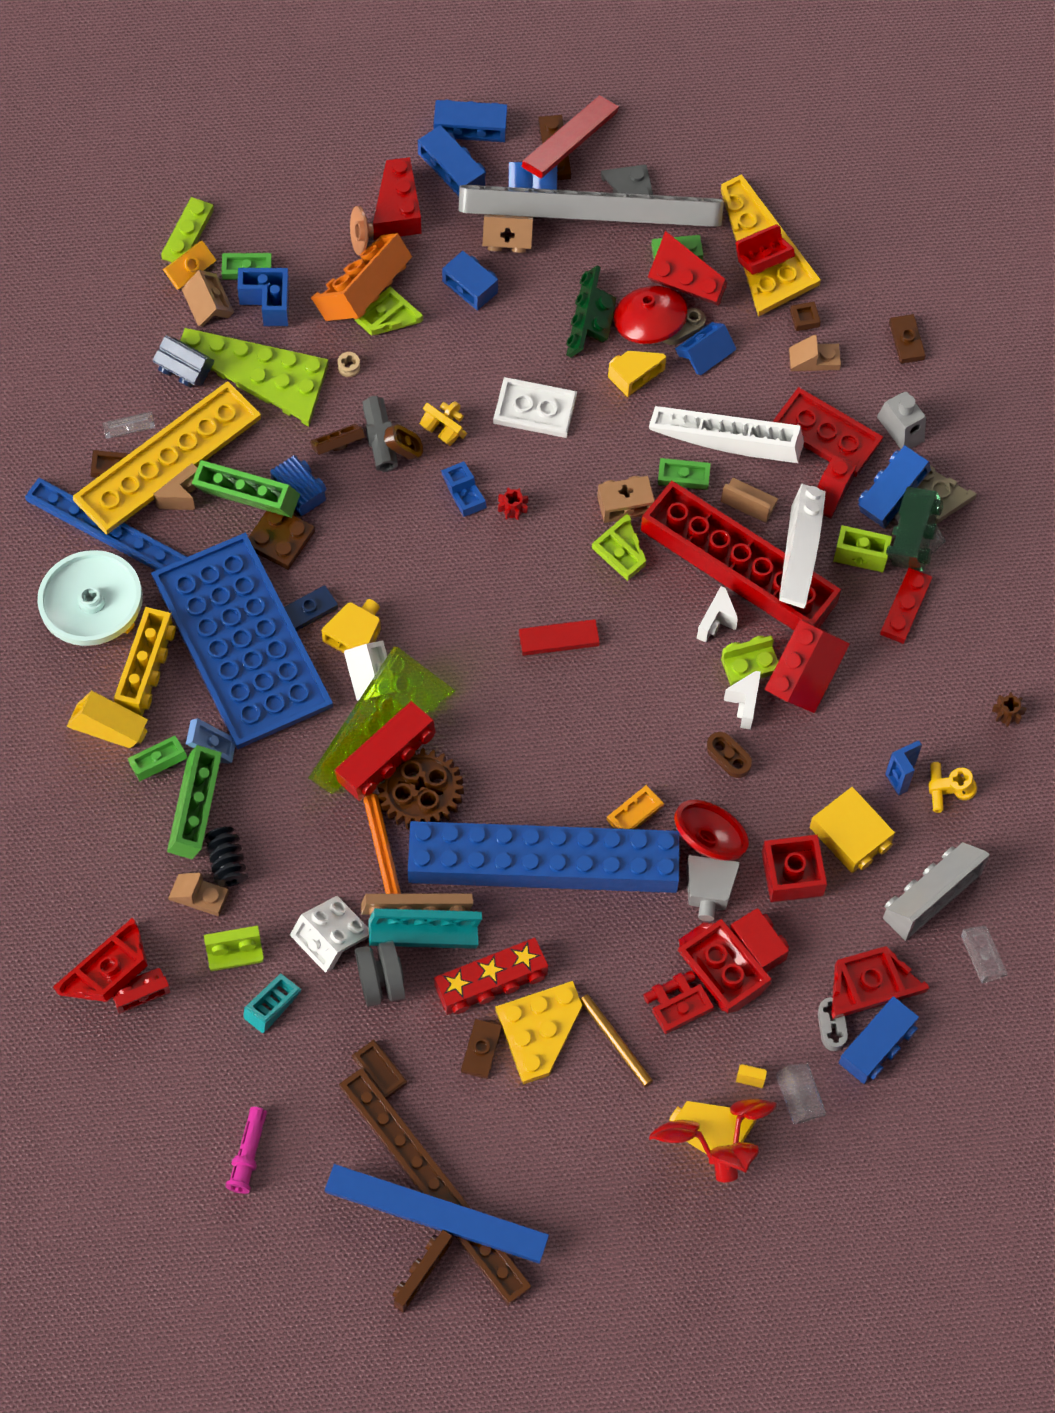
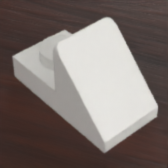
[697,586,738,642]
[724,671,761,730]

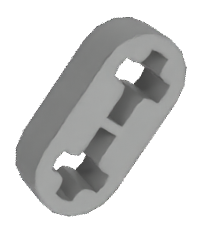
[818,997,848,1051]

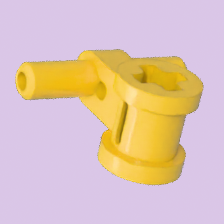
[929,762,977,813]

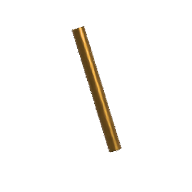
[580,994,653,1087]

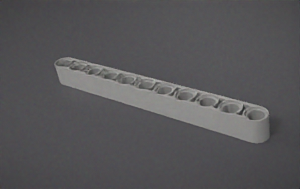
[458,185,724,227]

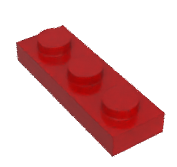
[880,568,932,644]

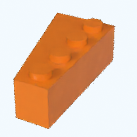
[311,233,412,321]

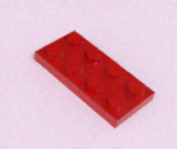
[772,387,883,477]

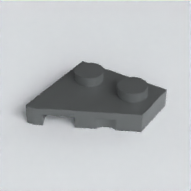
[601,164,653,195]

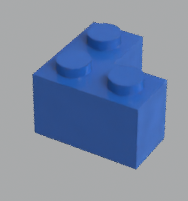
[238,268,289,326]

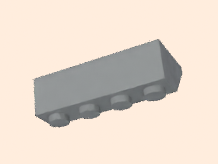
[883,842,990,941]

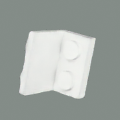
[290,896,369,973]

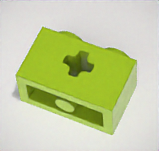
[833,525,892,573]

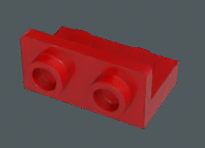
[112,968,170,1014]

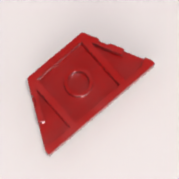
[53,918,148,1002]
[831,946,929,1019]

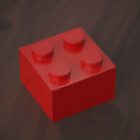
[762,834,827,902]

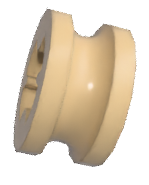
[338,352,360,377]

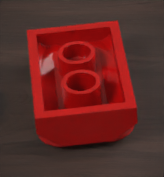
[678,919,772,1014]

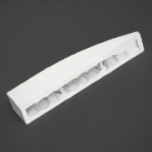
[649,406,804,463]
[779,484,826,609]

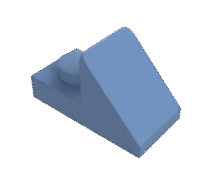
[186,718,235,764]

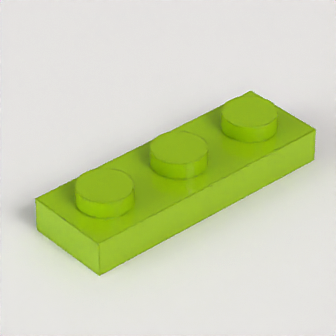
[161,197,214,262]

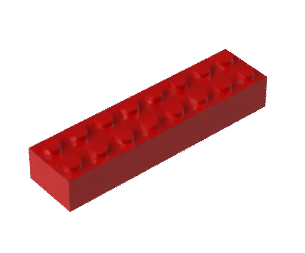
[641,480,841,630]

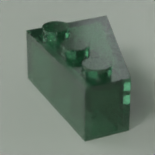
[886,487,943,571]

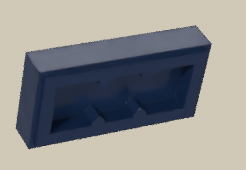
[284,585,338,631]

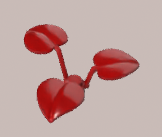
[649,1099,777,1183]

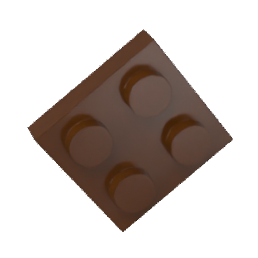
[248,511,315,570]

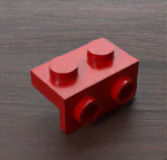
[735,224,795,275]

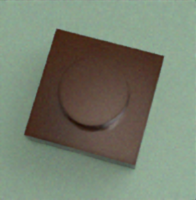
[790,301,821,331]

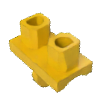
[419,401,467,446]

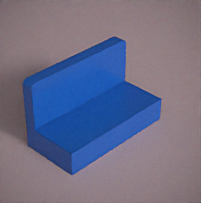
[675,322,736,375]
[885,740,922,796]

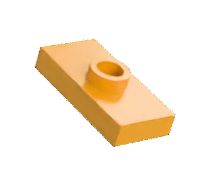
[163,240,217,289]
[606,785,664,829]

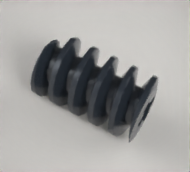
[205,827,248,887]

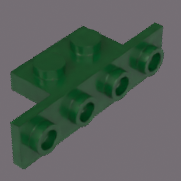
[566,265,617,358]

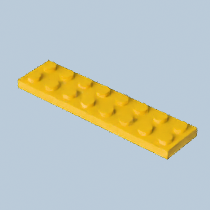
[73,381,261,535]

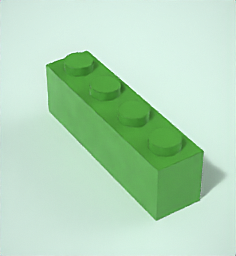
[192,460,300,518]
[167,745,222,859]

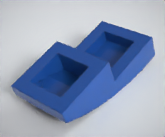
[441,461,487,517]

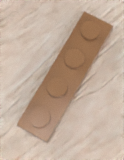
[361,894,473,916]

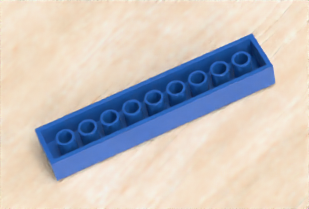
[408,821,679,893]

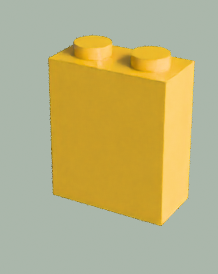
[809,787,895,873]

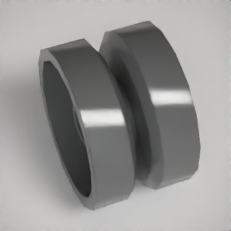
[355,940,405,1007]

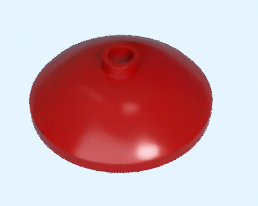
[614,286,688,344]
[674,800,749,861]

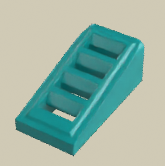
[243,973,301,1033]

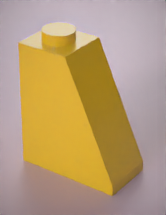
[67,690,148,748]
[669,1101,757,1154]

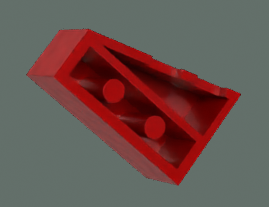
[373,157,422,240]
[648,231,728,306]

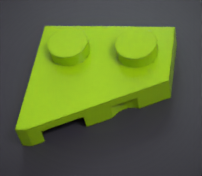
[355,287,423,336]
[592,514,646,581]

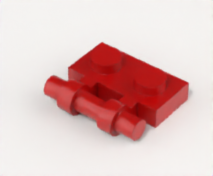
[643,970,714,1035]

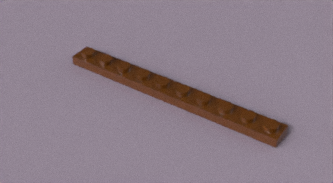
[339,1068,532,1306]

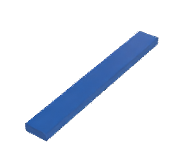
[25,478,187,570]
[324,1164,549,1264]

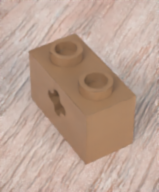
[482,214,533,253]
[597,476,654,523]

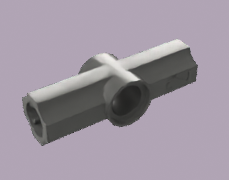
[362,396,398,472]

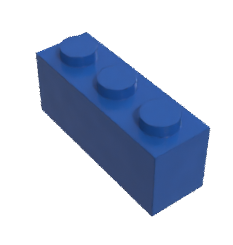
[434,100,507,142]
[418,125,486,196]
[858,445,931,529]
[838,996,919,1084]

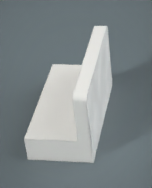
[344,641,396,701]

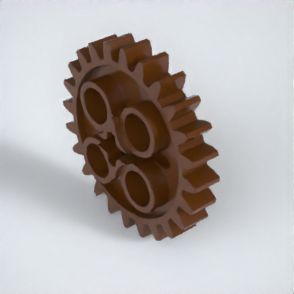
[377,748,464,830]

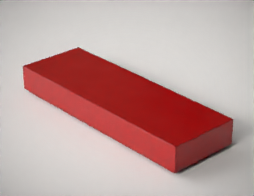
[519,619,599,656]

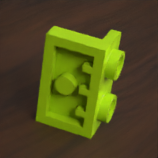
[721,636,778,686]
[204,926,264,971]

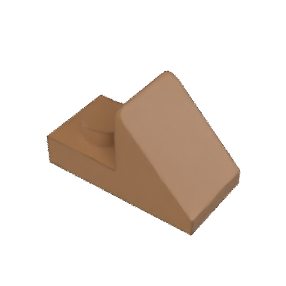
[789,335,841,371]
[154,463,197,510]
[168,873,229,917]

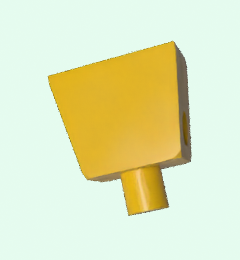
[321,599,381,653]

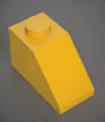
[608,351,666,397]

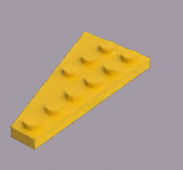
[721,174,821,317]

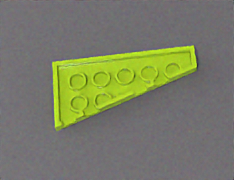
[180,328,329,427]

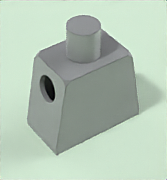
[877,391,926,449]
[686,855,739,921]

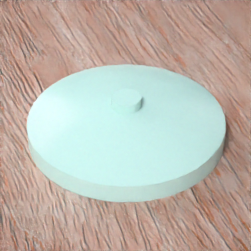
[38,550,143,646]

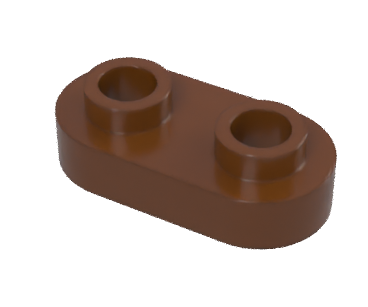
[384,424,423,460]
[706,732,752,778]

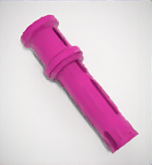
[225,1107,267,1194]

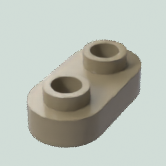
[663,308,706,345]

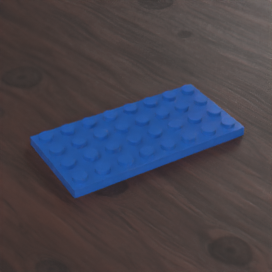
[151,532,333,750]

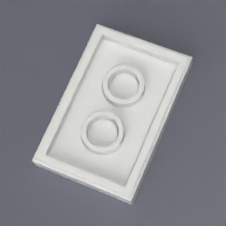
[493,377,577,438]

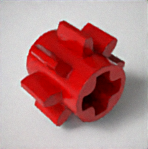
[498,488,528,520]

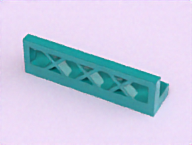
[368,908,482,949]

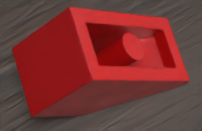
[817,455,857,519]

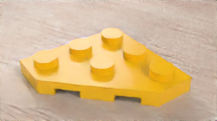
[495,981,582,1084]

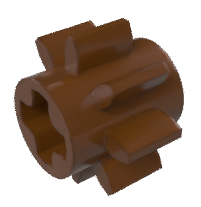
[992,692,1026,727]

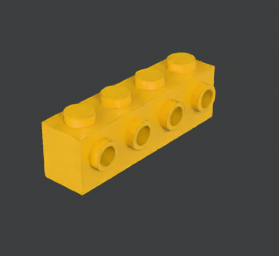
[114,607,176,717]

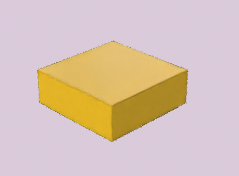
[736,1064,767,1088]

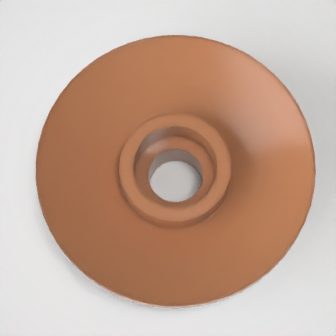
[350,206,374,256]

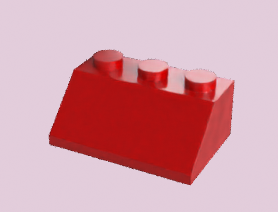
[764,619,850,713]

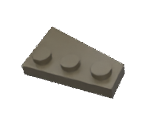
[911,465,977,524]

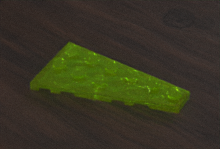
[308,646,456,794]

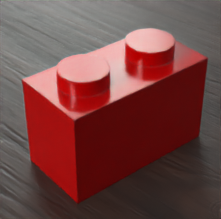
[730,908,789,972]

